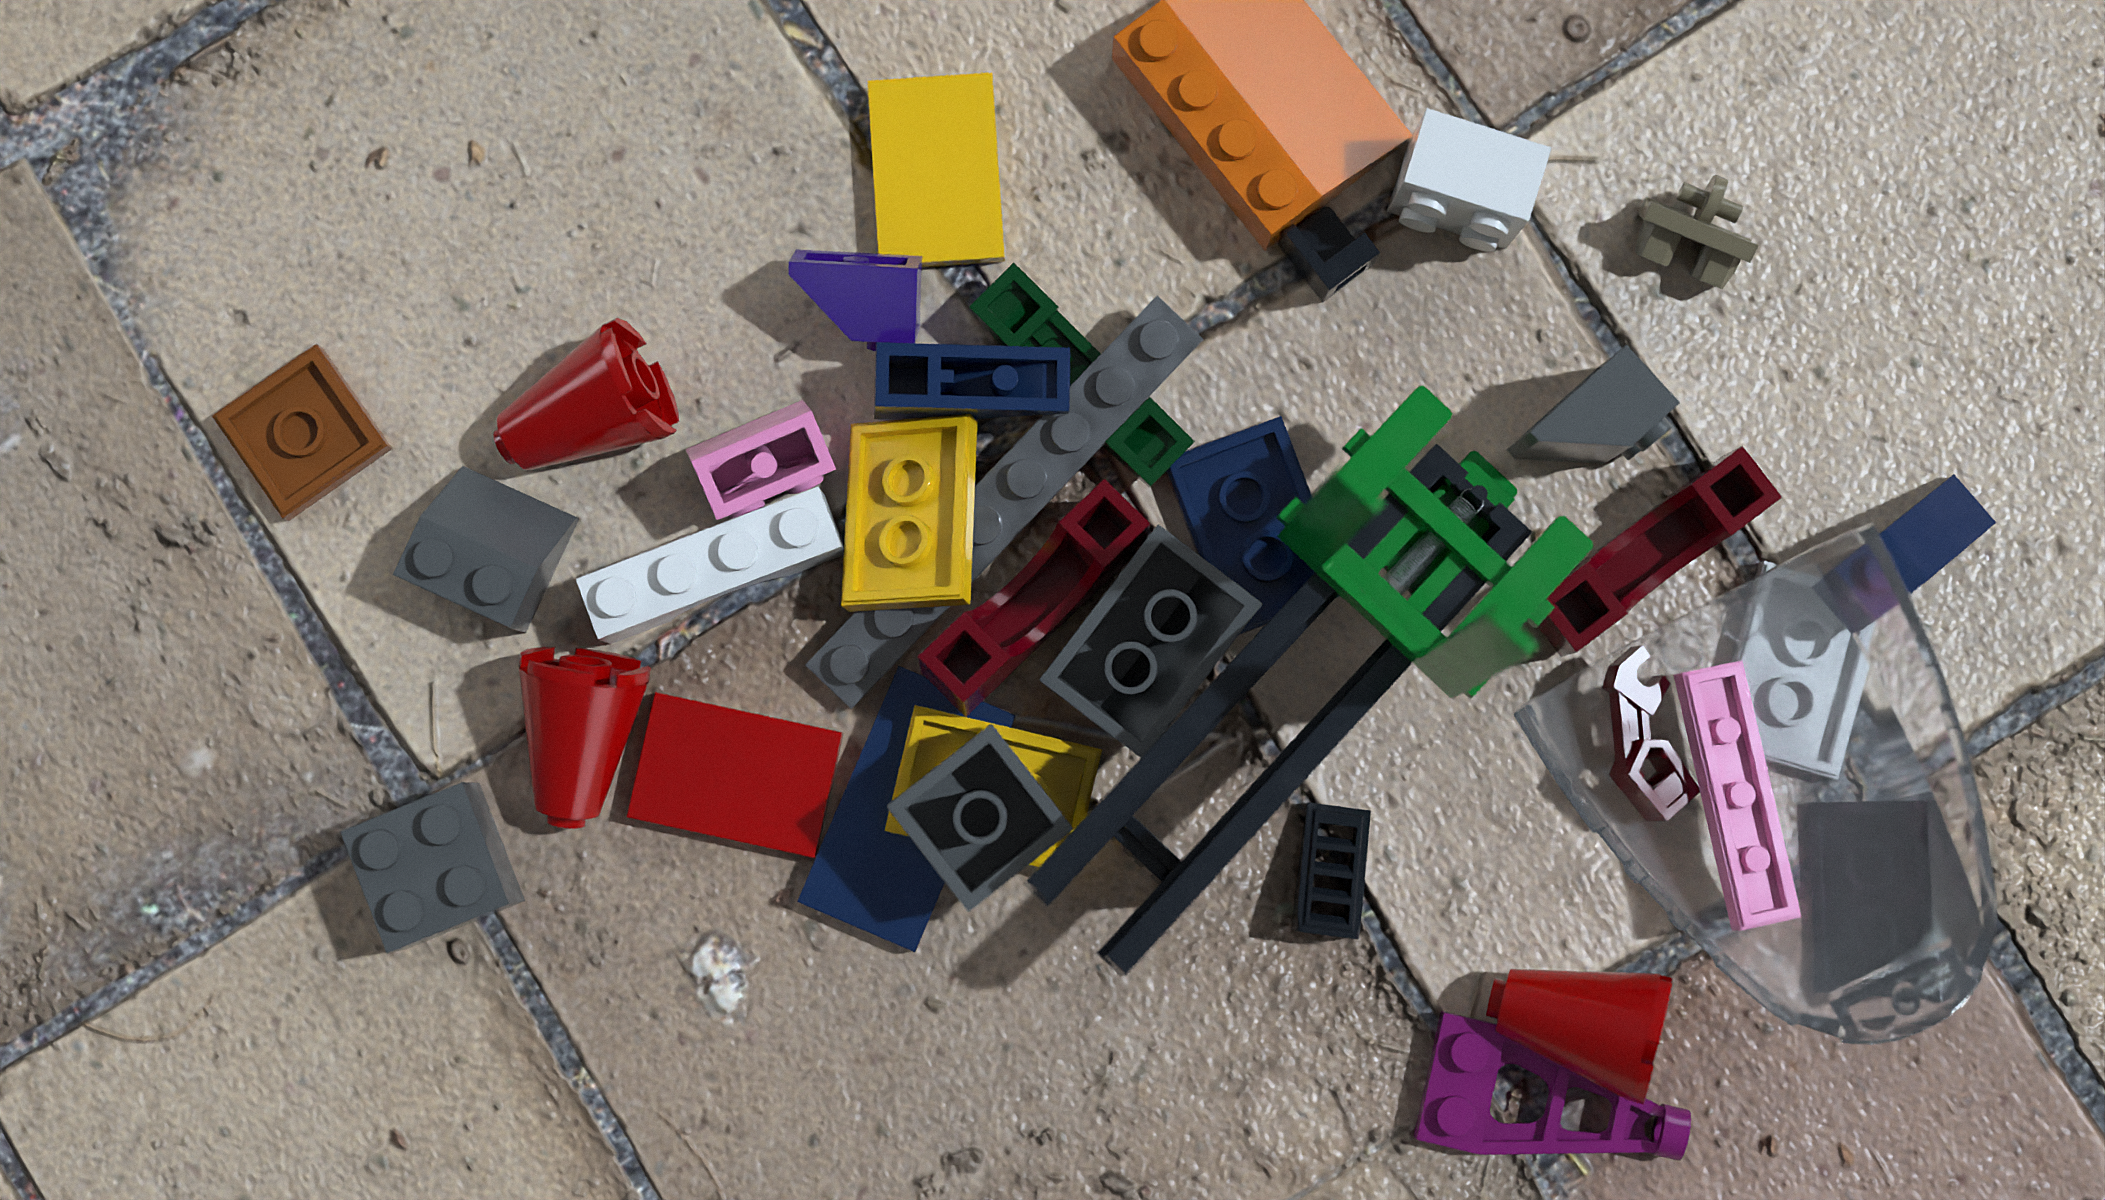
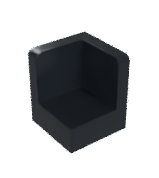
[1277,207,1380,303]

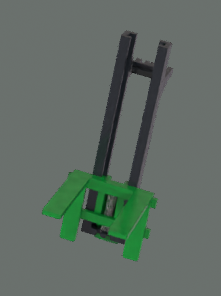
[1023,386,1593,976]

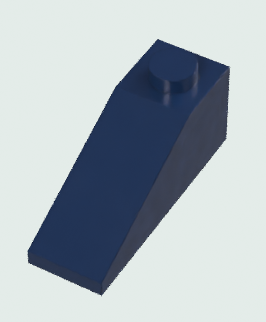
[874,342,1070,420]
[1811,474,1996,636]

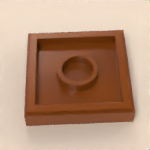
[212,344,393,521]

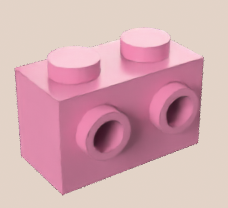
[686,400,836,520]

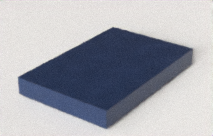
[1165,416,1340,635]

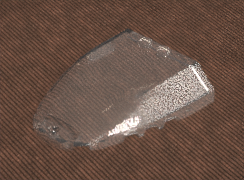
[1513,522,1997,1045]

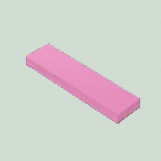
[1674,660,1801,931]

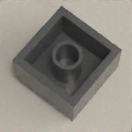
[886,724,1073,912]
[340,782,525,953]

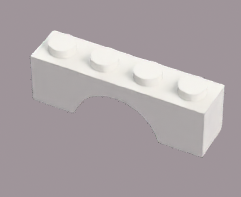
[576,486,844,644]

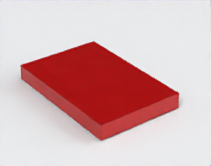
[627,692,844,858]

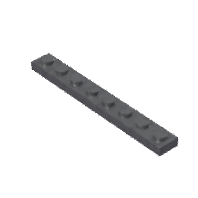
[805,295,1203,709]

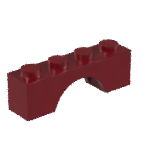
[1537,446,1782,657]
[917,479,1150,717]

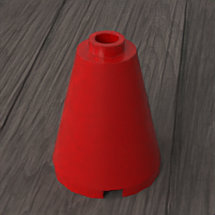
[493,318,679,471]
[519,647,651,829]
[1486,969,1673,1105]

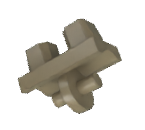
[1635,175,1759,289]

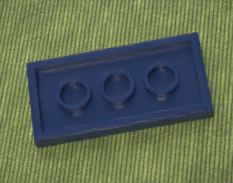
[797,666,1016,952]

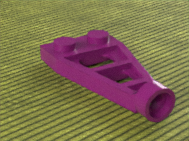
[1414,1011,1691,1161]

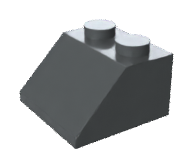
[1507,345,1680,464]
[393,466,579,633]

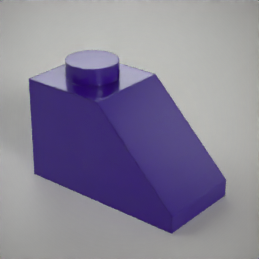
[788,249,922,351]

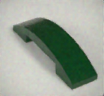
[969,262,1195,488]

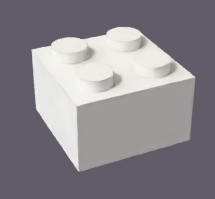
[1387,108,1552,252]

